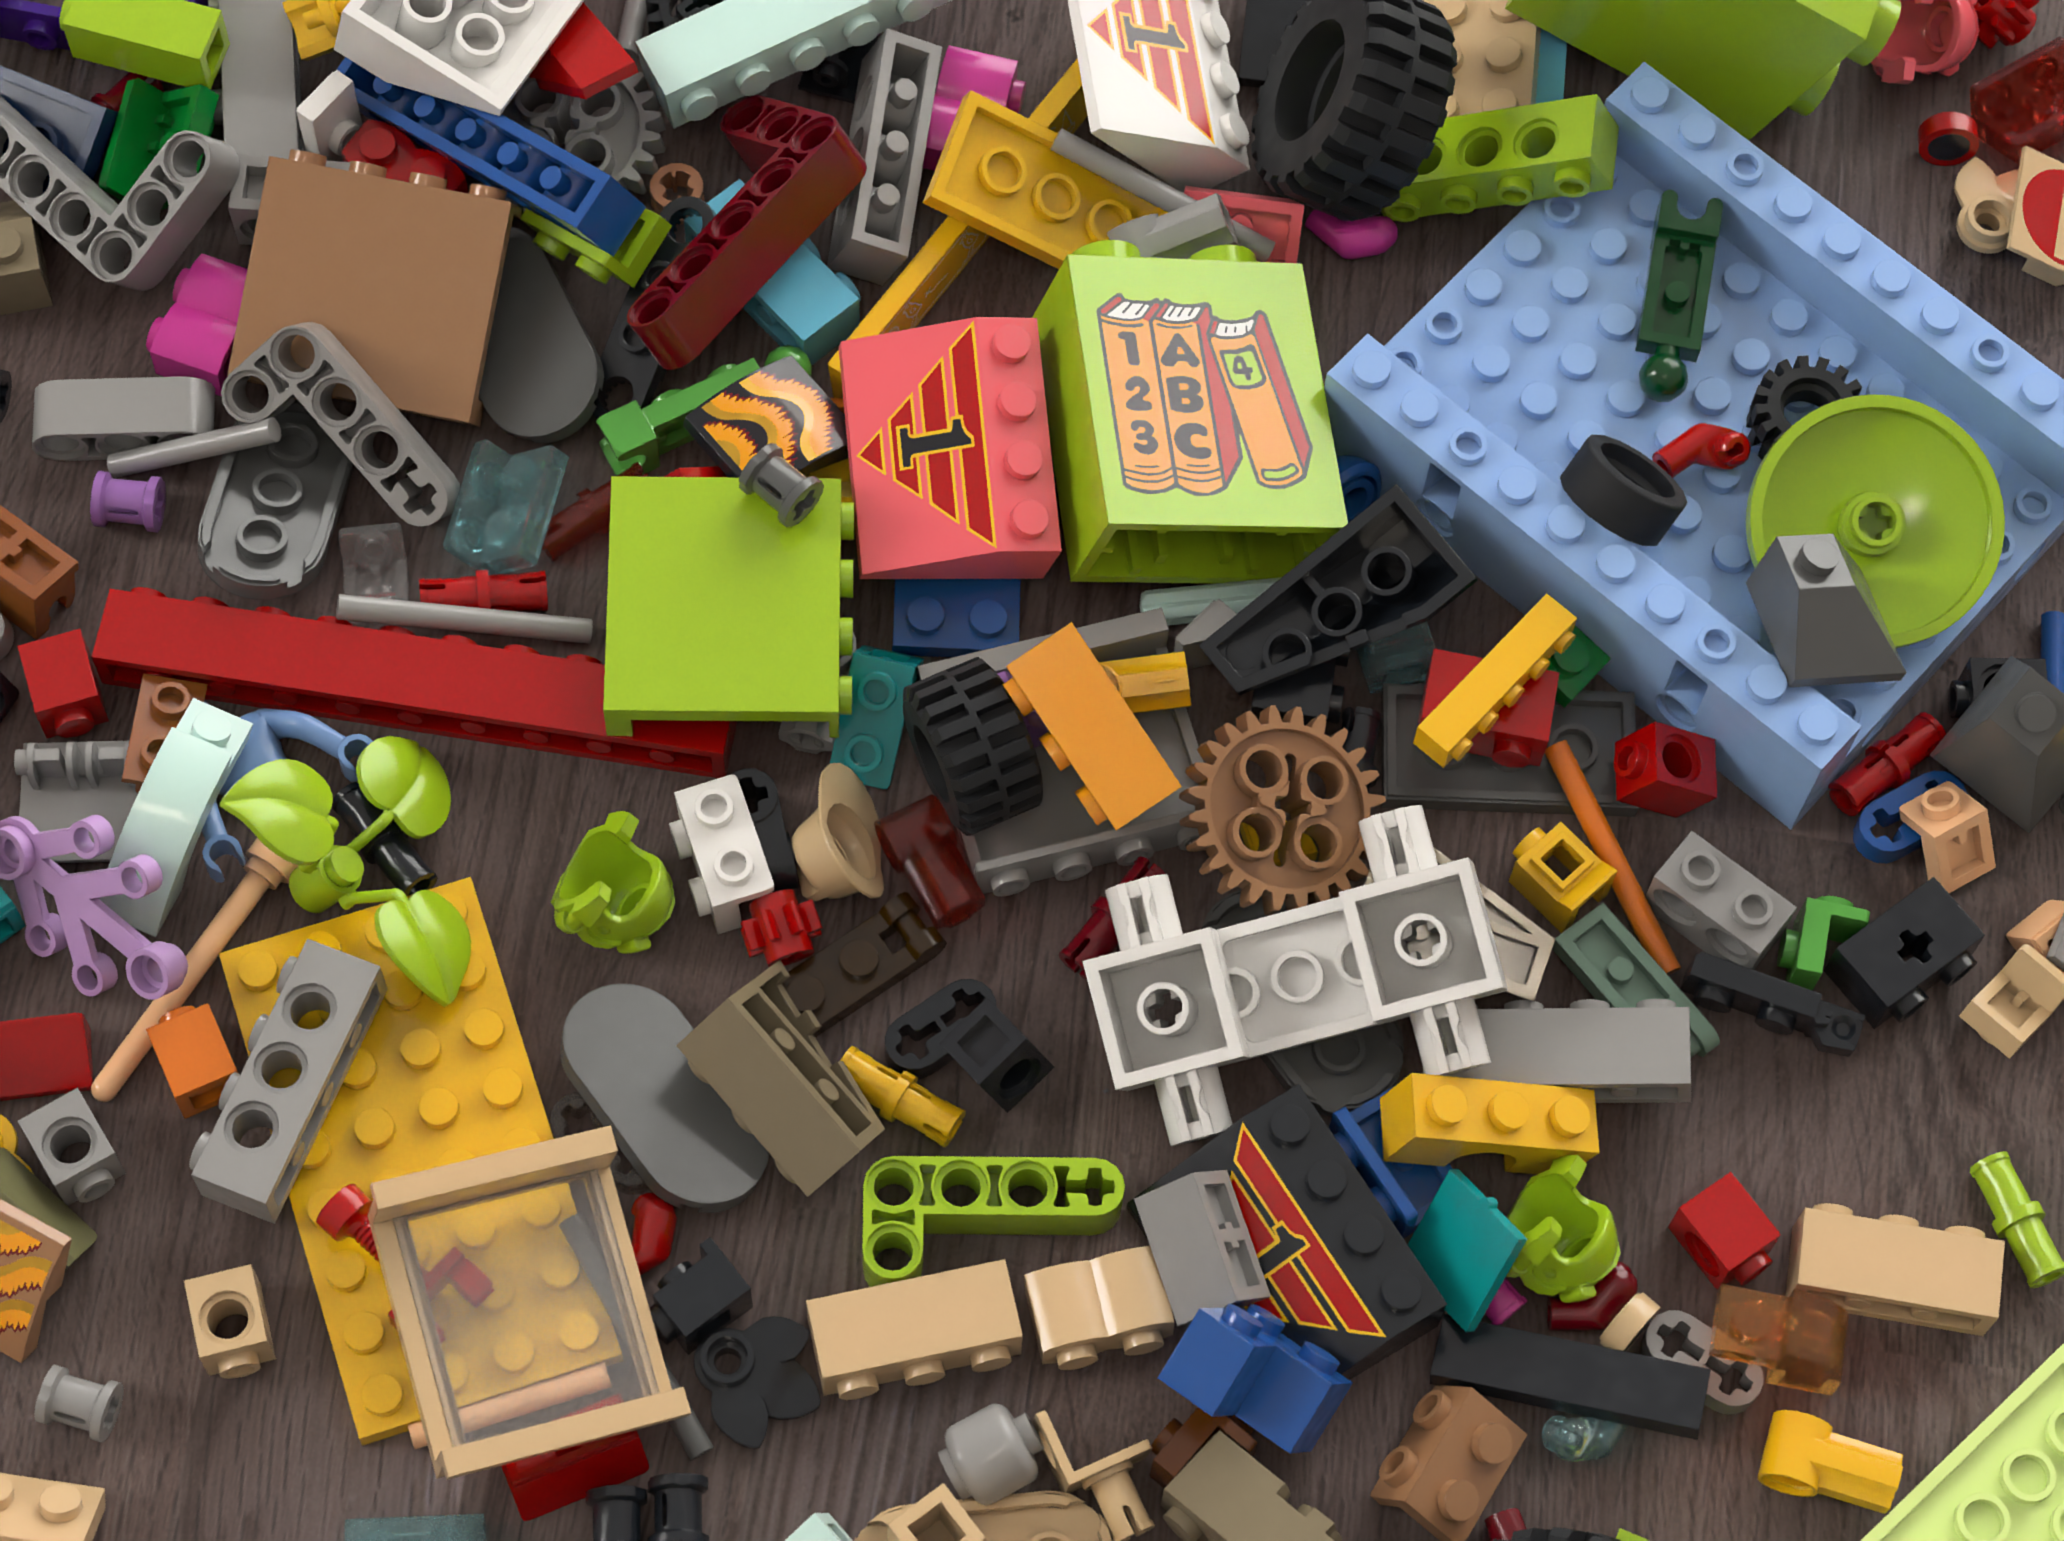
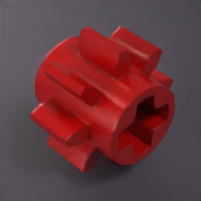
[1973,0,2040,49]
[740,889,823,967]

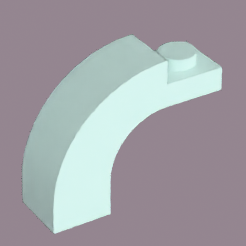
[99,698,253,937]

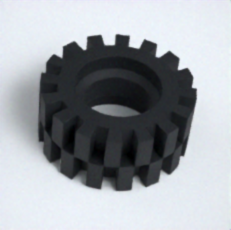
[1746,355,1862,460]

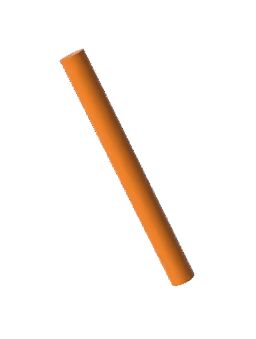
[1545,740,1681,975]

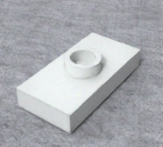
[296,70,362,162]

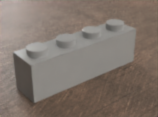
[208,0,304,158]
[1423,999,1691,1103]

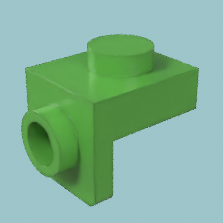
[1777,896,1870,990]

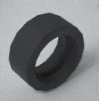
[1560,434,1687,546]

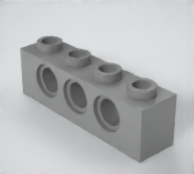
[827,28,942,286]
[189,938,388,1224]

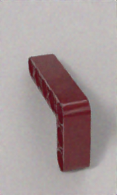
[627,95,867,370]

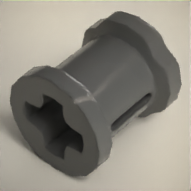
[738,443,824,527]

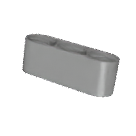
[32,376,215,461]

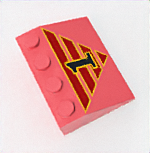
[838,317,1062,579]

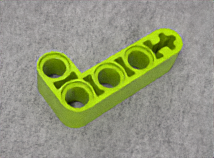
[862,1156,1125,1287]

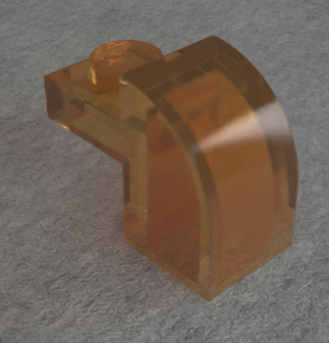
[1709,1284,1849,1396]

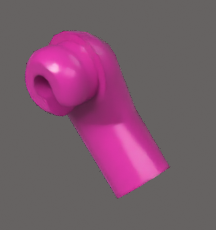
[1305,209,1398,260]

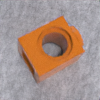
[146,1003,238,1119]

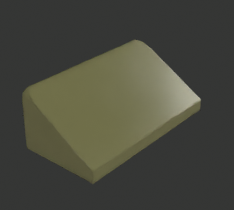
[0,1147,97,1272]

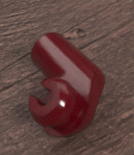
[1547,1261,1638,1331]

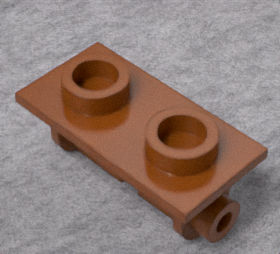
[121,673,207,793]

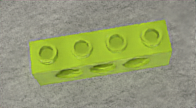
[1381,94,1619,222]

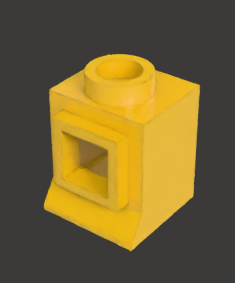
[1508,822,1617,933]

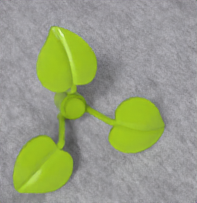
[219,736,471,1007]

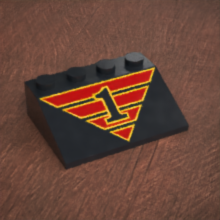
[1126,1084,1447,1380]

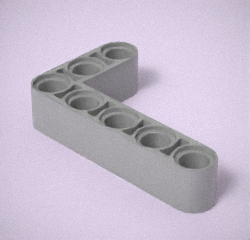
[0,96,240,291]

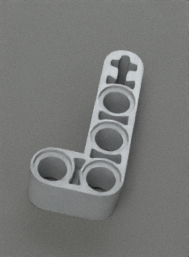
[221,322,461,527]

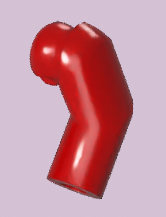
[1652,423,1751,478]
[631,1193,677,1276]

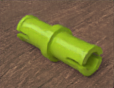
[1970,1151,2064,1288]

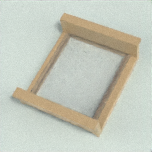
[368,1125,691,1480]

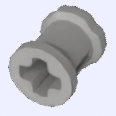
[34,1365,123,1443]

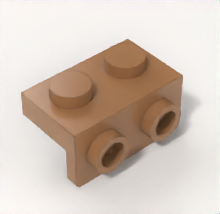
[1370,1385,1528,1541]

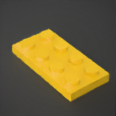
[923,90,1168,269]

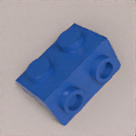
[1329,1085,1453,1239]

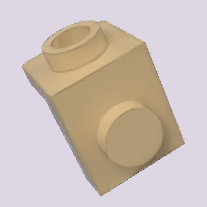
[1959,944,2064,1059]

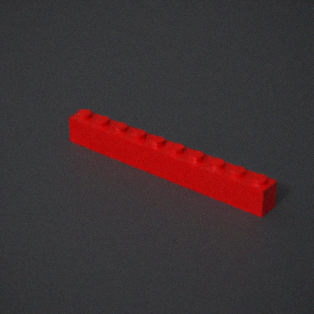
[91,587,737,778]

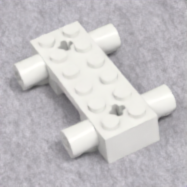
[1083,805,1508,1146]

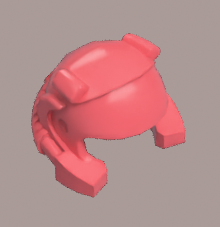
[1871,0,1979,85]

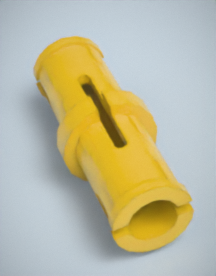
[840,1046,966,1148]

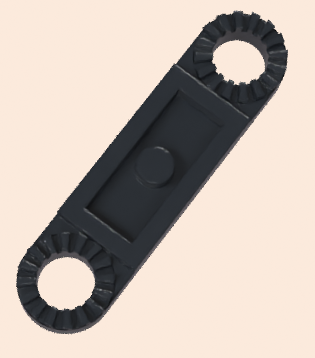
[593,196,717,419]

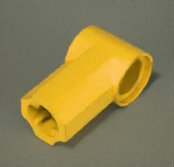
[1099,651,1191,714]
[1758,1410,1903,1514]

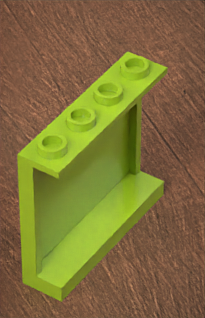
[603,476,854,738]

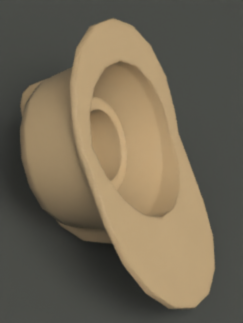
[792,763,884,901]

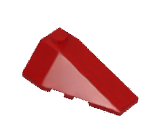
[529,2,639,100]

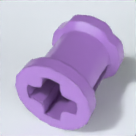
[90,471,166,533]

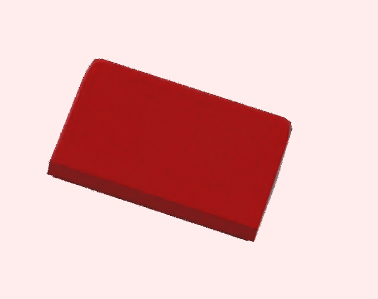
[0,1013,93,1101]
[501,1393,649,1521]

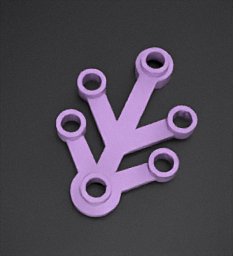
[0,815,188,1000]

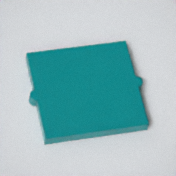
[1408,1169,1527,1332]

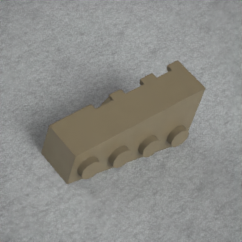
[1160,1430,1343,1541]

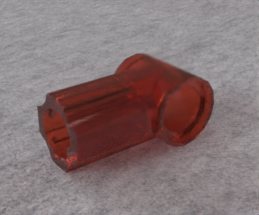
[874,794,985,929]

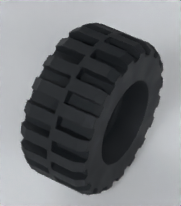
[1251,0,1457,221]

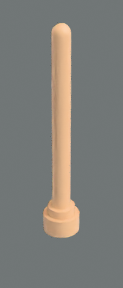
[91,838,298,1102]

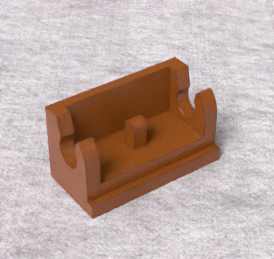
[0,505,79,640]

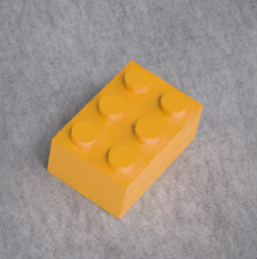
[1002,622,1182,831]

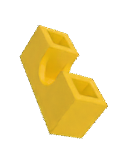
[1380,1073,1600,1174]

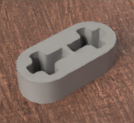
[1641,1310,1764,1414]

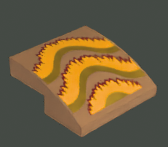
[0,1199,72,1363]

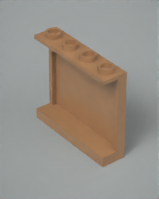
[227,149,522,427]

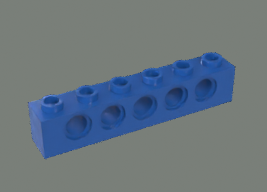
[337,57,646,257]

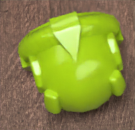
[551,811,675,954]
[1506,1155,1621,1303]

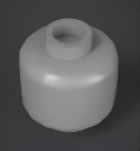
[938,1403,1045,1505]

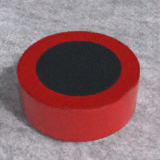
[1917,112,1979,166]

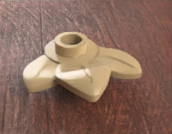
[1954,157,2019,254]

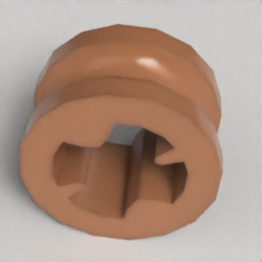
[650,163,704,225]

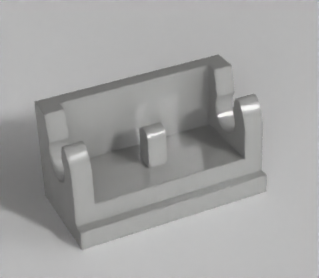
[1134,1170,1271,1326]

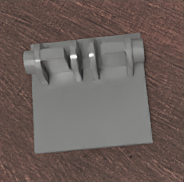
[14,740,138,863]

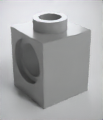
[18,1088,126,1206]

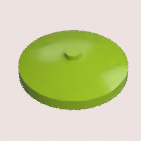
[1746,394,2005,648]

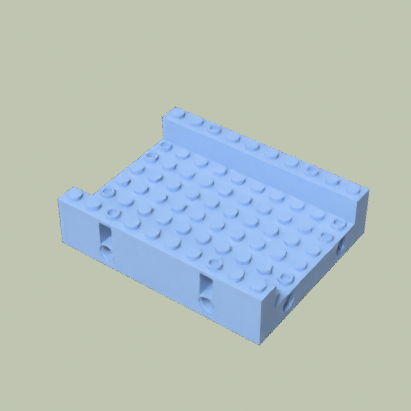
[1324,62,2064,830]

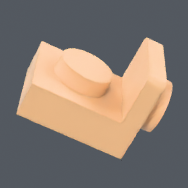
[1899,781,1996,893]

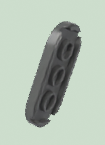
[479,226,604,443]
[197,400,354,600]
[1201,890,1404,1116]
[560,984,769,1213]

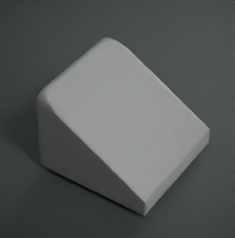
[1173,599,1237,670]

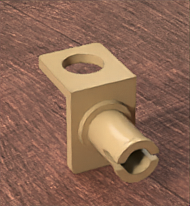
[1032,1410,1155,1541]

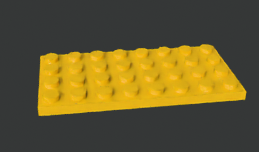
[219,877,623,1446]

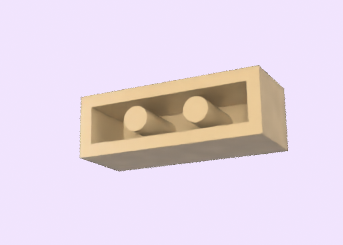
[1785,1203,2005,1336]
[806,1259,1023,1400]

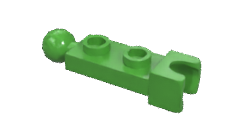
[596,345,812,477]

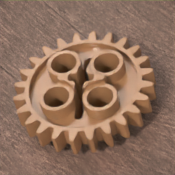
[1179,705,1386,916]

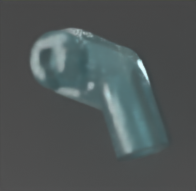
[1542,1415,1628,1462]

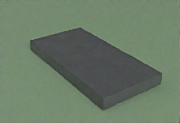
[1381,683,1638,817]

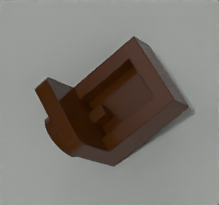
[1149,1407,1258,1488]

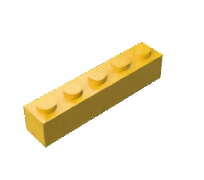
[1413,593,1577,768]

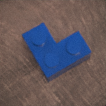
[1158,1304,1353,1454]

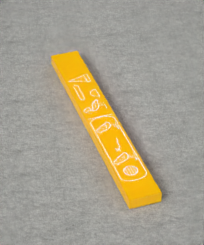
[828,58,1088,398]

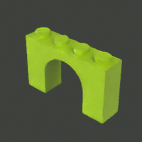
[59,0,230,89]

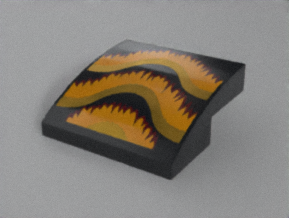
[683,355,849,478]

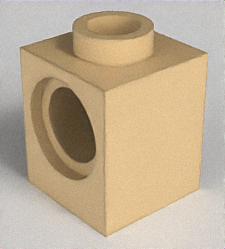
[184,1264,276,1379]

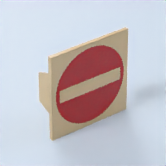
[2007,146,2064,286]

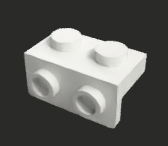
[669,774,774,935]

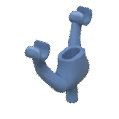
[202,700,373,882]

